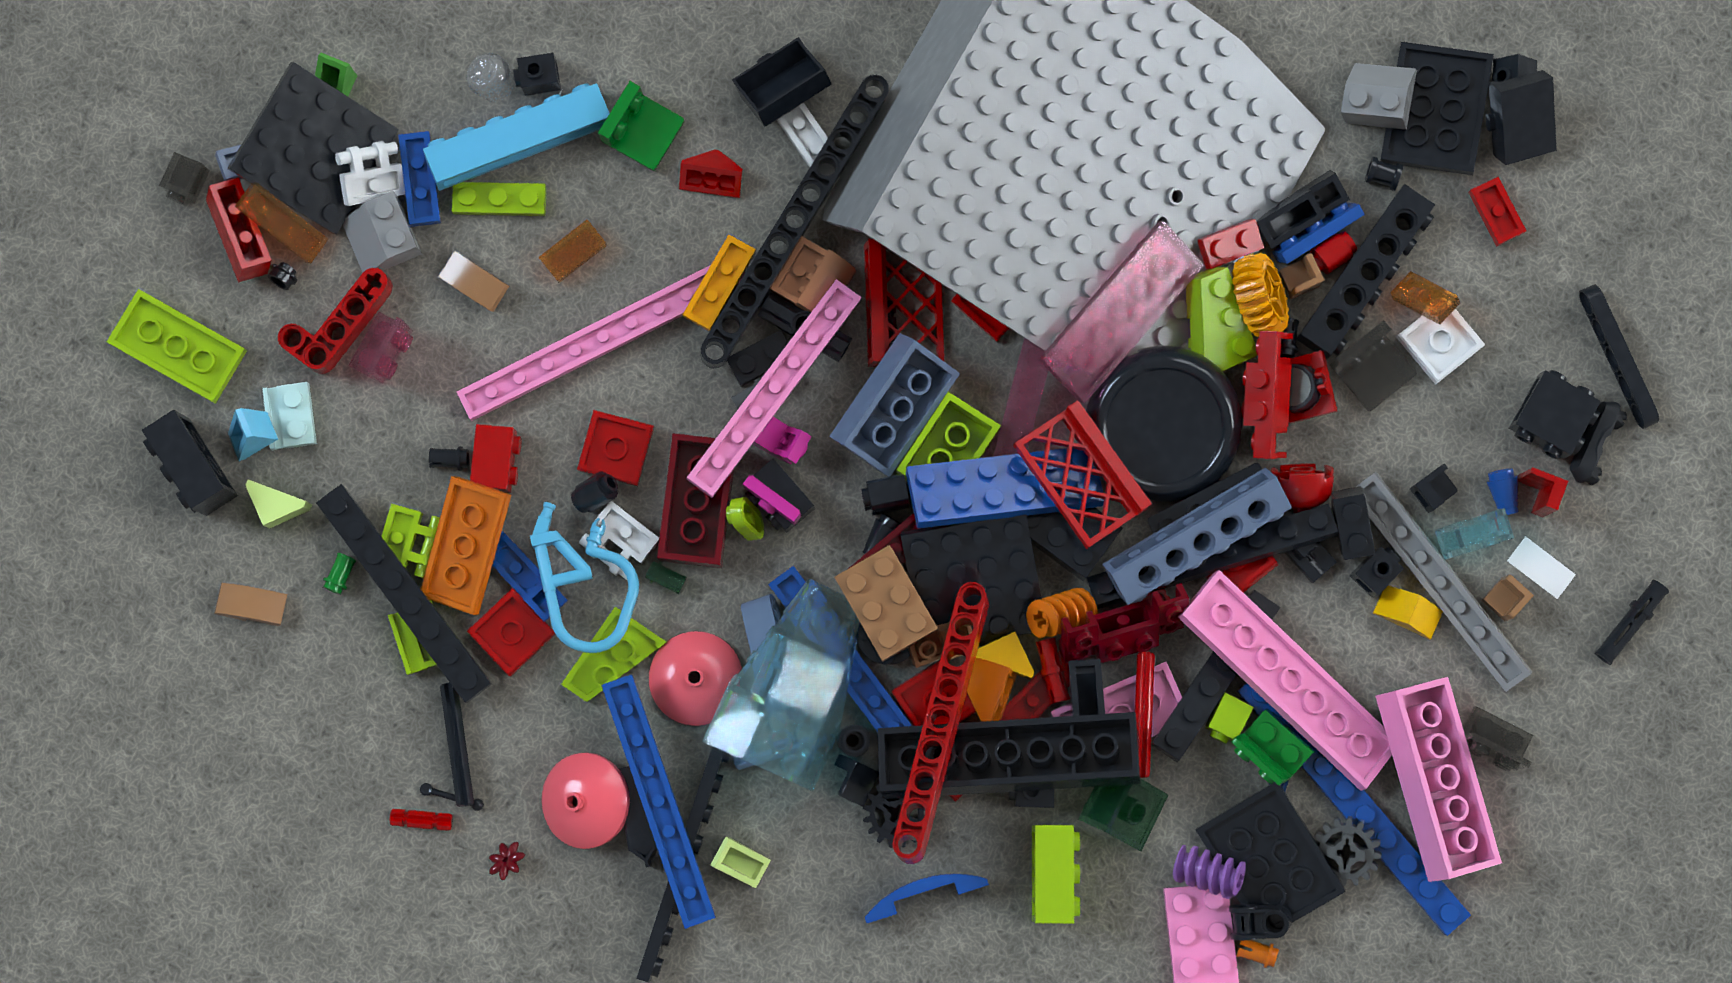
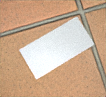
[1507,536,1576,599]

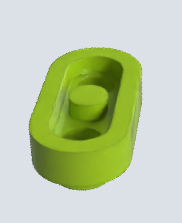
[726,497,764,541]

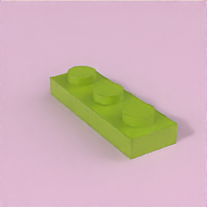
[452,182,546,216]

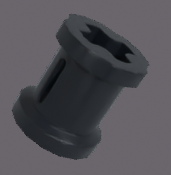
[1364,156,1403,191]

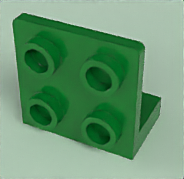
[598,81,685,171]
[1231,708,1315,785]

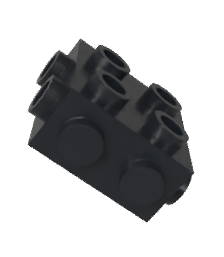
[1508,370,1601,460]

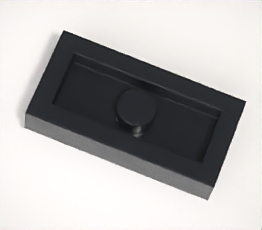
[727,330,788,387]

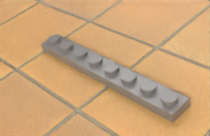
[1356,472,1532,692]

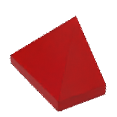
[679,149,743,198]

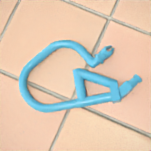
[530,502,639,653]

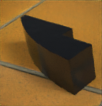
[1256,170,1350,249]
[1068,659,1105,716]

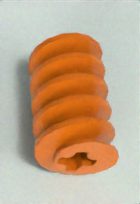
[1026,587,1098,638]

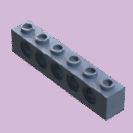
[1102,467,1292,605]

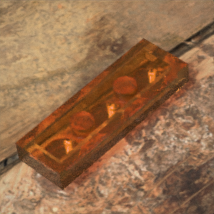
[235,182,328,264]

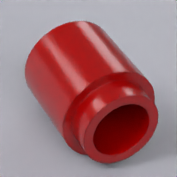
[1310,231,1357,275]

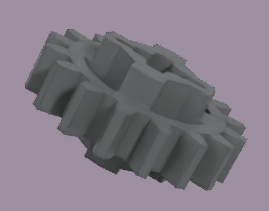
[1315,816,1382,887]

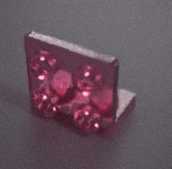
[348,312,413,384]

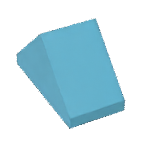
[228,408,278,461]

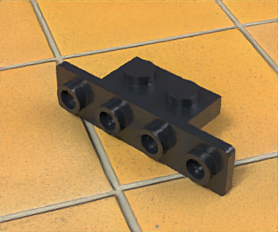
[1147,463,1262,538]

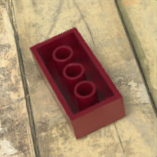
[657,433,734,569]

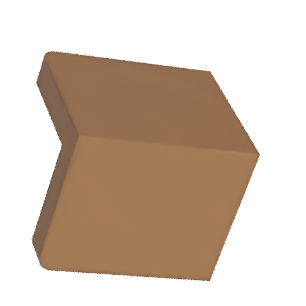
[1278,253,1324,300]
[1481,574,1534,621]

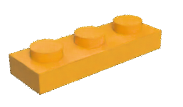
[682,234,756,331]

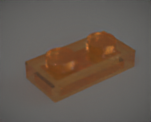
[539,220,607,283]
[1390,271,1460,325]

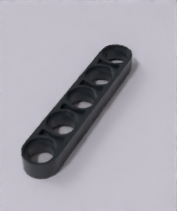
[1579,284,1659,429]

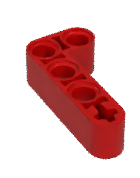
[278,268,393,374]

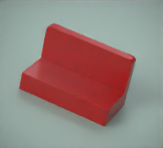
[1518,467,1569,518]

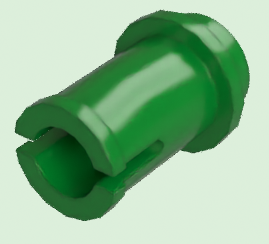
[323,552,357,595]

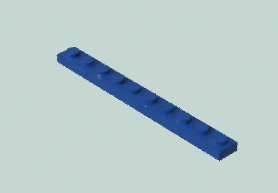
[1237,683,1471,936]

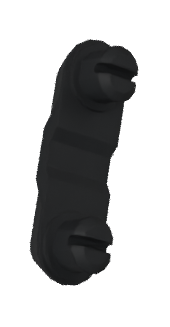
[1570,402,1627,485]

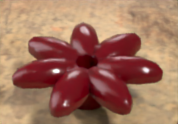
[489,842,525,880]

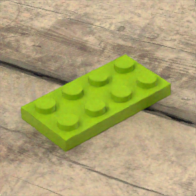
[106,289,247,404]

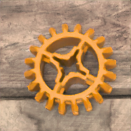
[1232,253,1289,337]

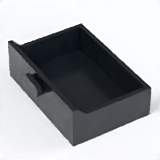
[732,37,832,127]
[1486,70,1557,165]

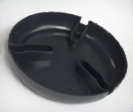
[1086,345,1243,502]

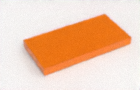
[421,476,512,615]

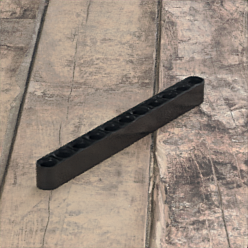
[700,74,889,369]

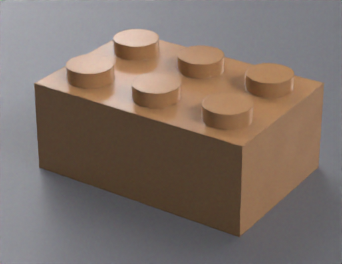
[834,545,938,662]

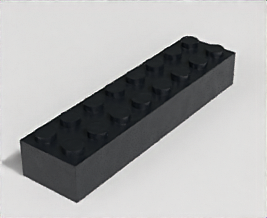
[878,712,1141,799]

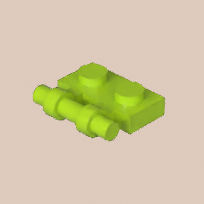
[381,503,440,578]

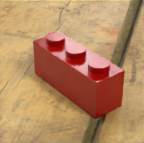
[206,177,272,283]

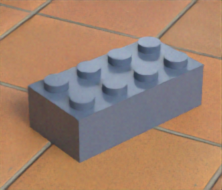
[829,333,960,477]

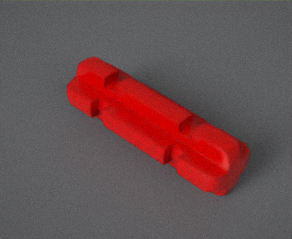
[389,809,453,831]

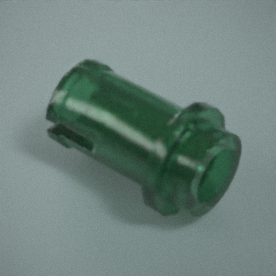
[645,561,687,594]

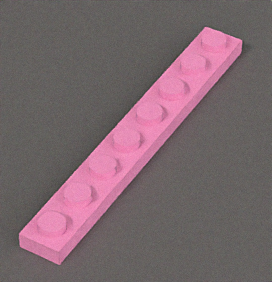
[686,279,862,498]

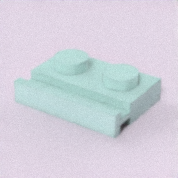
[262,382,317,451]

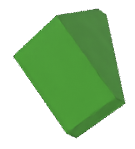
[315,53,357,97]

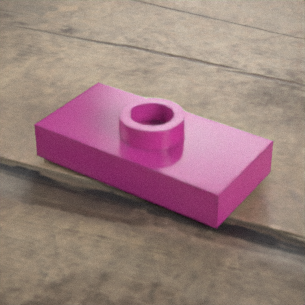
[743,475,801,525]

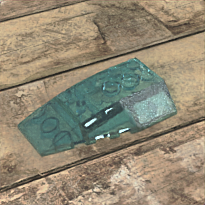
[702,579,861,791]

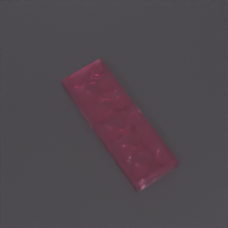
[1038,221,1204,403]

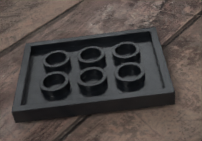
[1380,42,1494,176]
[1195,782,1346,929]

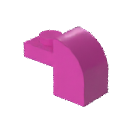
[753,417,812,465]

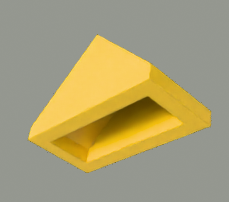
[1373,585,1443,640]
[976,632,1034,680]

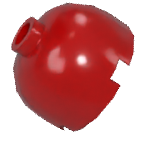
[1271,463,1334,513]

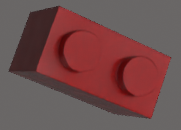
[470,424,522,493]

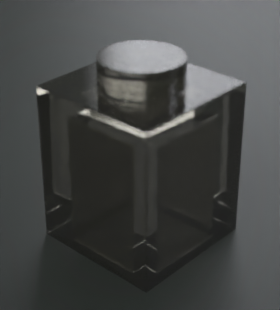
[159,152,210,204]

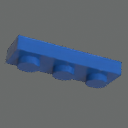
[398,131,441,227]
[1272,202,1365,264]

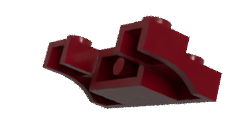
[1058,583,1189,663]

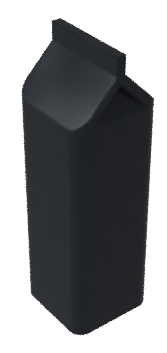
[618,766,658,868]

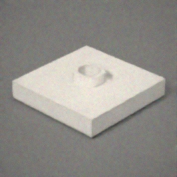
[1396,297,1485,385]

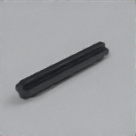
[440,682,474,807]

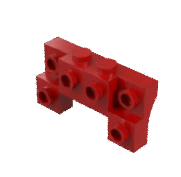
[1241,331,1293,459]

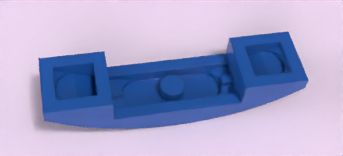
[492,530,568,622]
[865,873,989,923]

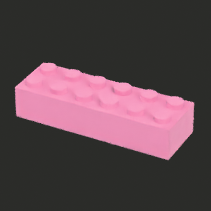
[1375,677,1502,882]

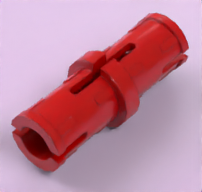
[1035,638,1070,704]

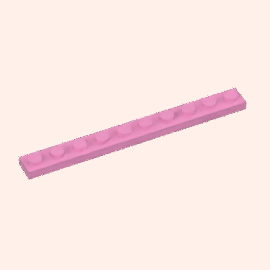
[457,265,745,421]

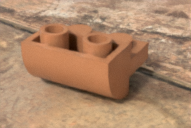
[770,236,856,312]

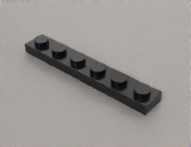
[1151,590,1281,762]

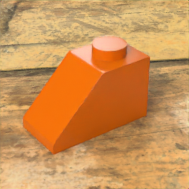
[967,658,1017,722]

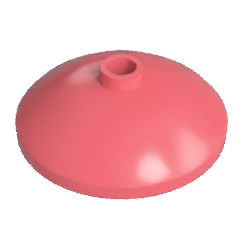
[649,631,743,726]
[542,753,630,849]

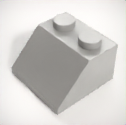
[1341,63,1417,130]
[342,191,422,273]

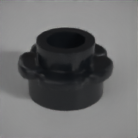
[268,262,297,290]

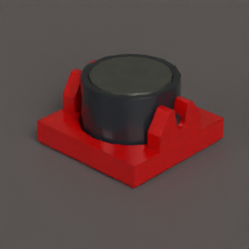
[1289,351,1338,424]

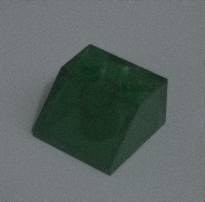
[1078,779,1169,851]

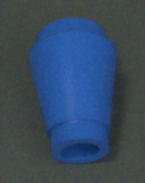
[1486,468,1519,516]

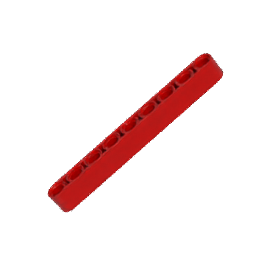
[893,582,989,864]

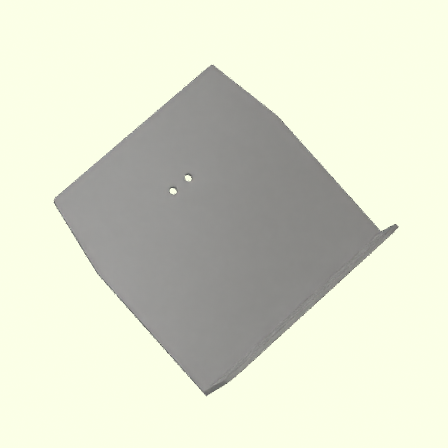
[823,0,1325,377]

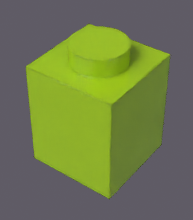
[1205,693,1254,744]

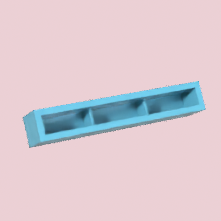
[423,83,610,191]

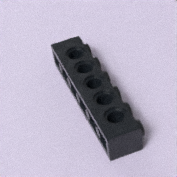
[1297,184,1435,360]

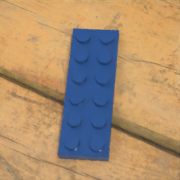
[906,448,1104,528]

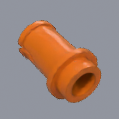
[1236,940,1279,968]

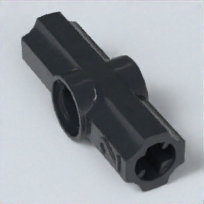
[758,292,852,363]

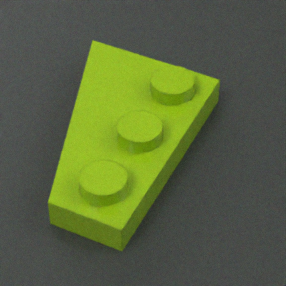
[561,607,666,702]

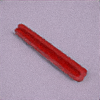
[1135,652,1155,778]

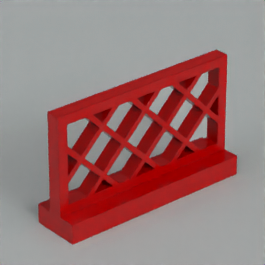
[864,239,945,367]
[1013,400,1152,549]

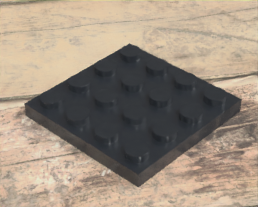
[227,62,399,235]
[900,514,1042,643]

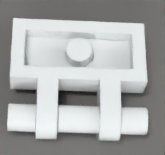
[335,141,405,206]
[579,501,659,580]

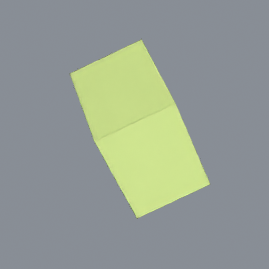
[246,480,312,529]
[710,836,771,888]

